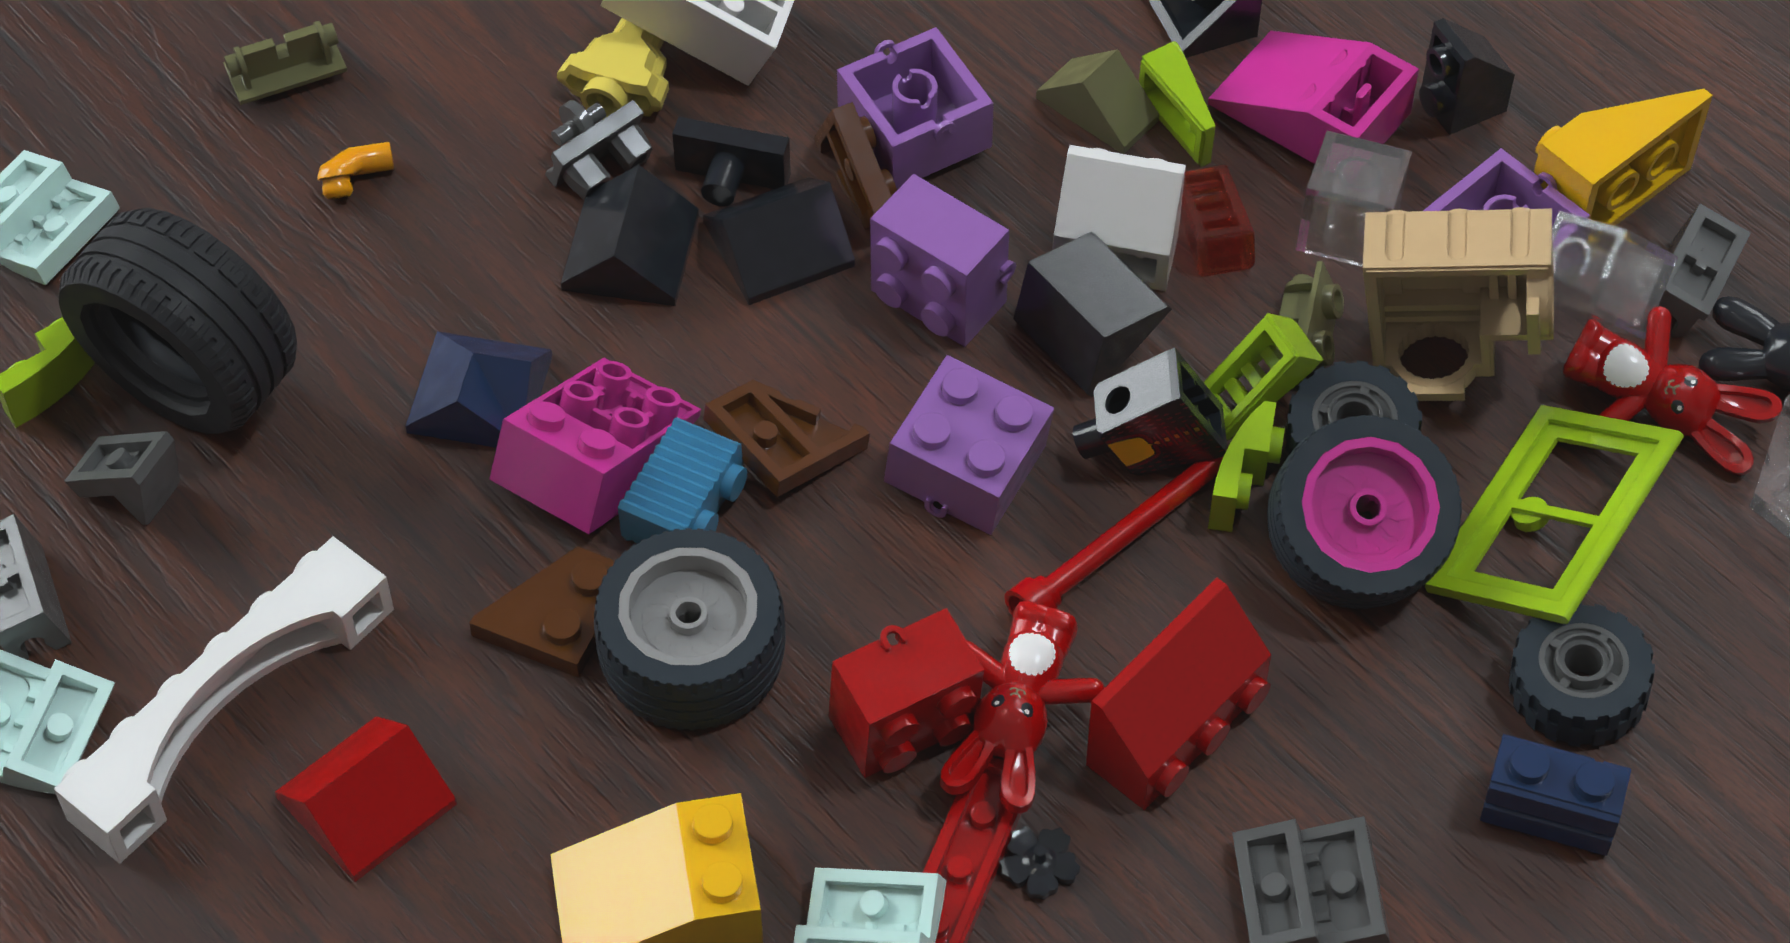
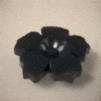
[1000,826,1080,900]

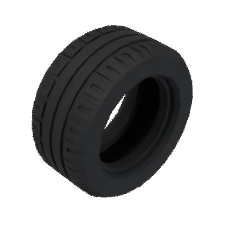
[58,208,297,434]

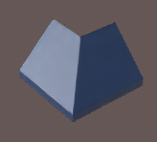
[405,331,552,448]

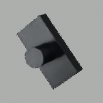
[672,117,791,207]

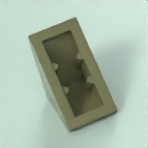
[1036,49,1159,154]

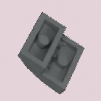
[1232,816,1390,943]

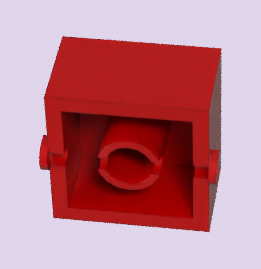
[829,608,985,778]

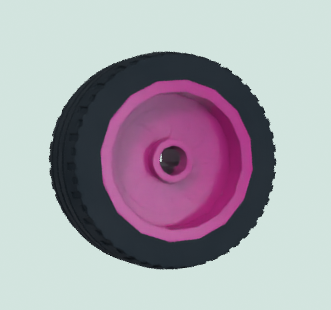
[1267,415,1462,609]

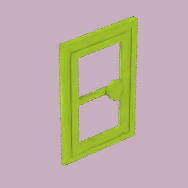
[1425,405,1684,624]

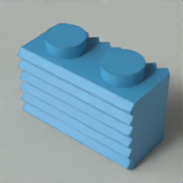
[618,417,747,544]

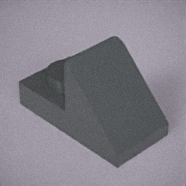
[64,431,180,526]

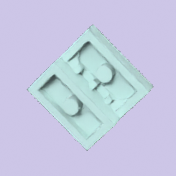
[0,150,120,285]
[0,649,115,794]
[794,867,947,943]

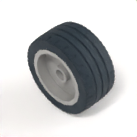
[594,528,786,731]

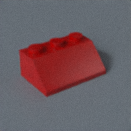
[1086,578,1271,810]

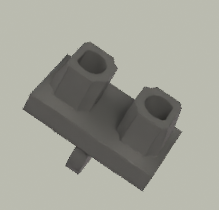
[545,100,653,200]

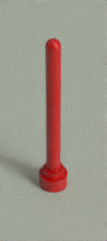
[1004,457,1223,616]

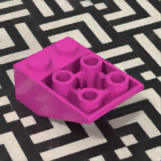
[1207,31,1419,183]
[489,358,701,534]

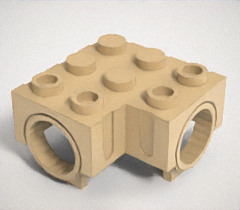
[1363,207,1554,401]

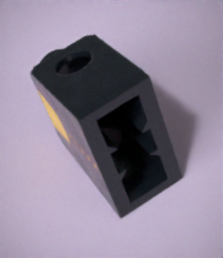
[1073,348,1228,475]

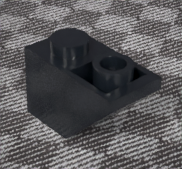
[1419,18,1515,135]

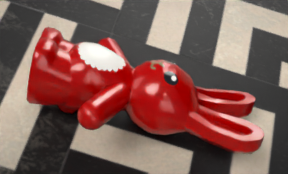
[1563,306,1782,476]
[940,601,1105,814]

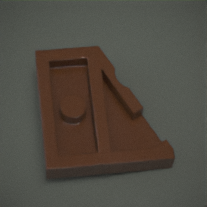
[814,102,897,230]
[703,379,870,497]
[469,546,615,677]

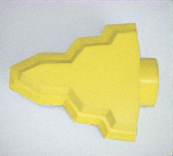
[557,18,669,119]

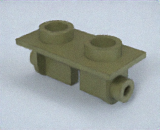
[223,21,347,105]
[1277,261,1344,377]

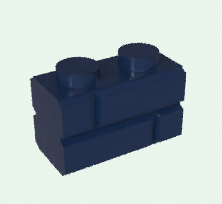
[1479,734,1631,856]

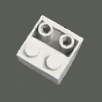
[1053,145,1186,292]

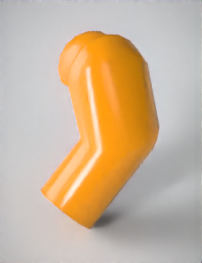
[317,142,394,199]

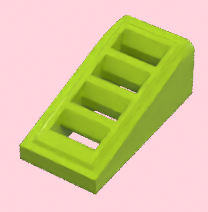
[1139,41,1216,167]
[1204,313,1323,440]

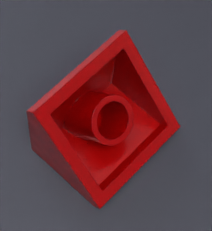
[275,716,457,882]

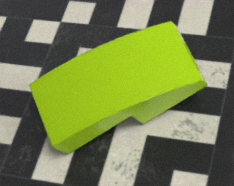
[0,317,95,428]
[1208,401,1285,532]

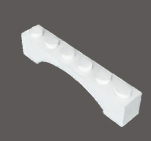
[54,536,394,864]

